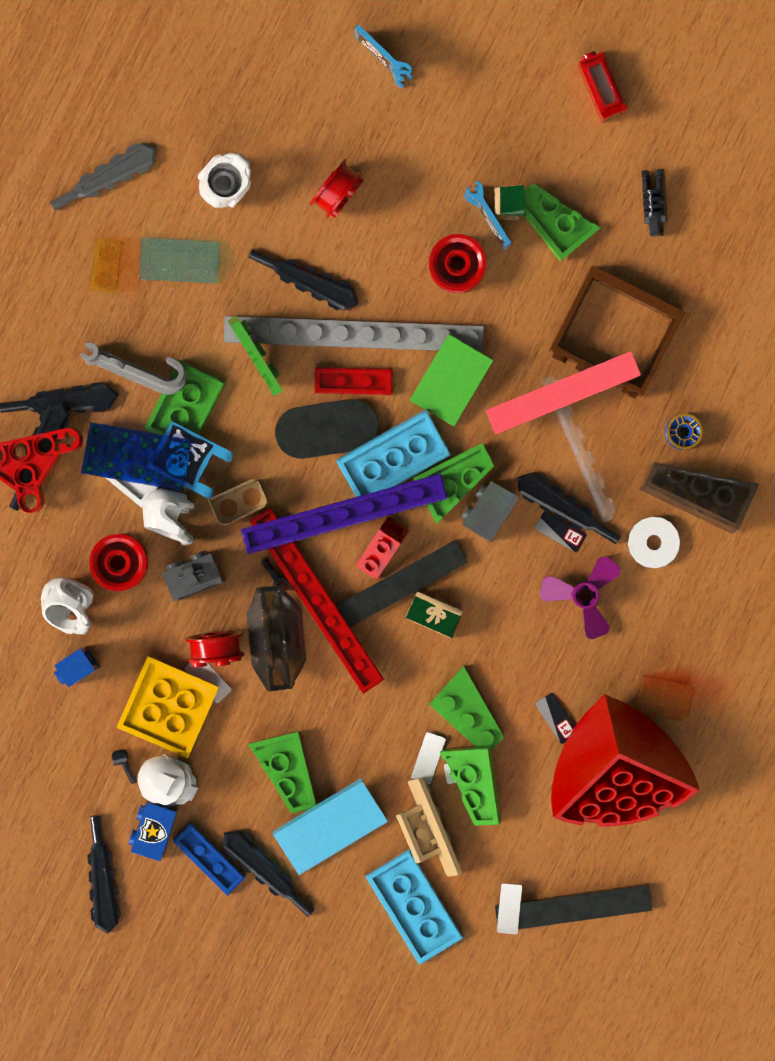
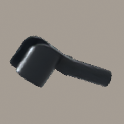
[261,559,289,593]
[112,750,137,784]

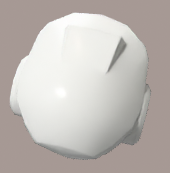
[198,152,252,208]
[143,488,195,545]
[41,576,94,635]
[138,753,198,807]

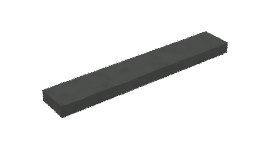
[336,540,468,627]
[495,884,652,930]

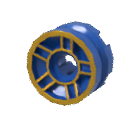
[665,413,703,450]

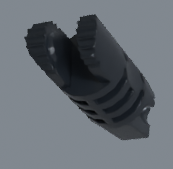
[641,169,667,237]

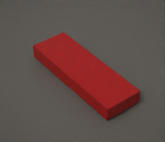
[315,367,393,395]

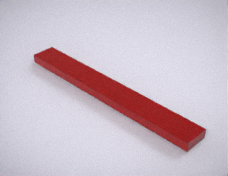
[250,507,385,694]

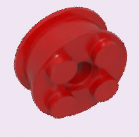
[309,159,364,218]
[429,234,486,293]
[89,534,148,591]
[185,631,245,667]

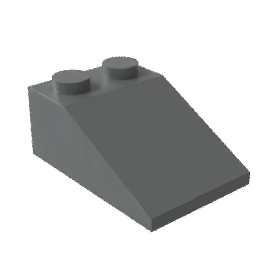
[461,481,519,542]

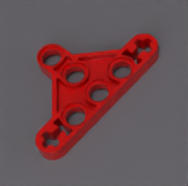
[0,428,83,513]

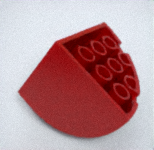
[551,694,699,827]

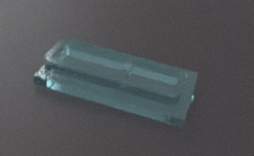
[139,238,219,284]

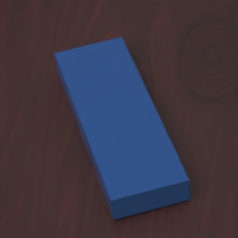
[173,822,246,896]

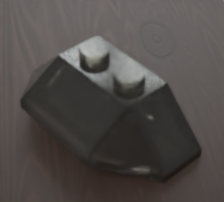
[246,585,306,692]

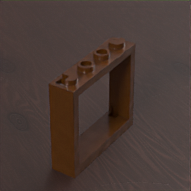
[549,265,685,399]

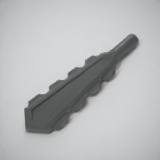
[50,143,157,211]

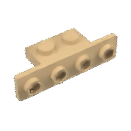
[396,777,462,877]

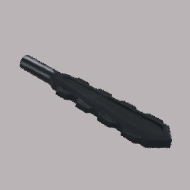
[248,249,358,311]
[0,382,119,415]
[9,401,70,511]
[517,472,621,545]
[87,815,121,934]
[223,830,315,917]

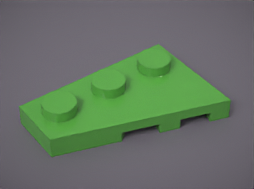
[524,183,600,261]
[228,315,283,396]
[413,443,494,524]
[429,666,504,750]
[248,731,316,814]
[440,746,502,826]

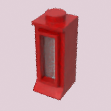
[578,51,628,123]

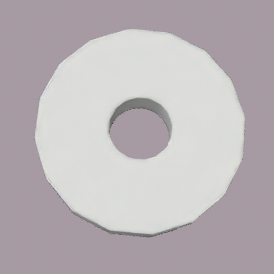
[628,517,680,568]

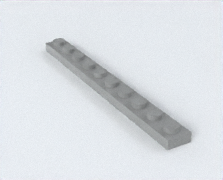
[224,316,484,352]

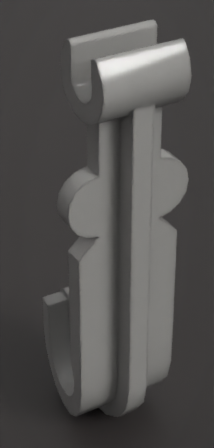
[80,342,187,395]

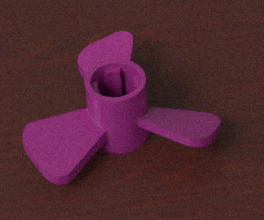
[540,556,620,639]

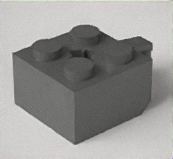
[162,550,225,602]

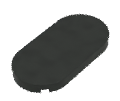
[275,399,378,459]

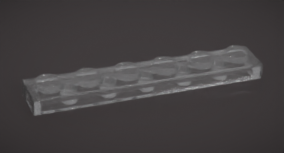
[541,375,616,522]

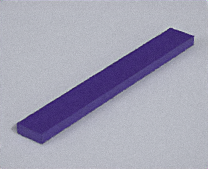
[240,473,448,555]

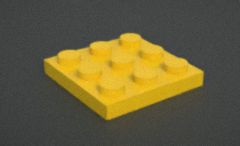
[117,656,219,759]

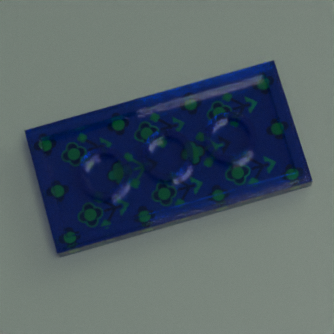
[81,422,193,492]

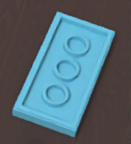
[336,409,451,497]
[272,778,388,875]
[365,849,463,965]

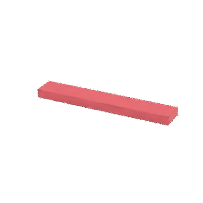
[486,351,641,435]

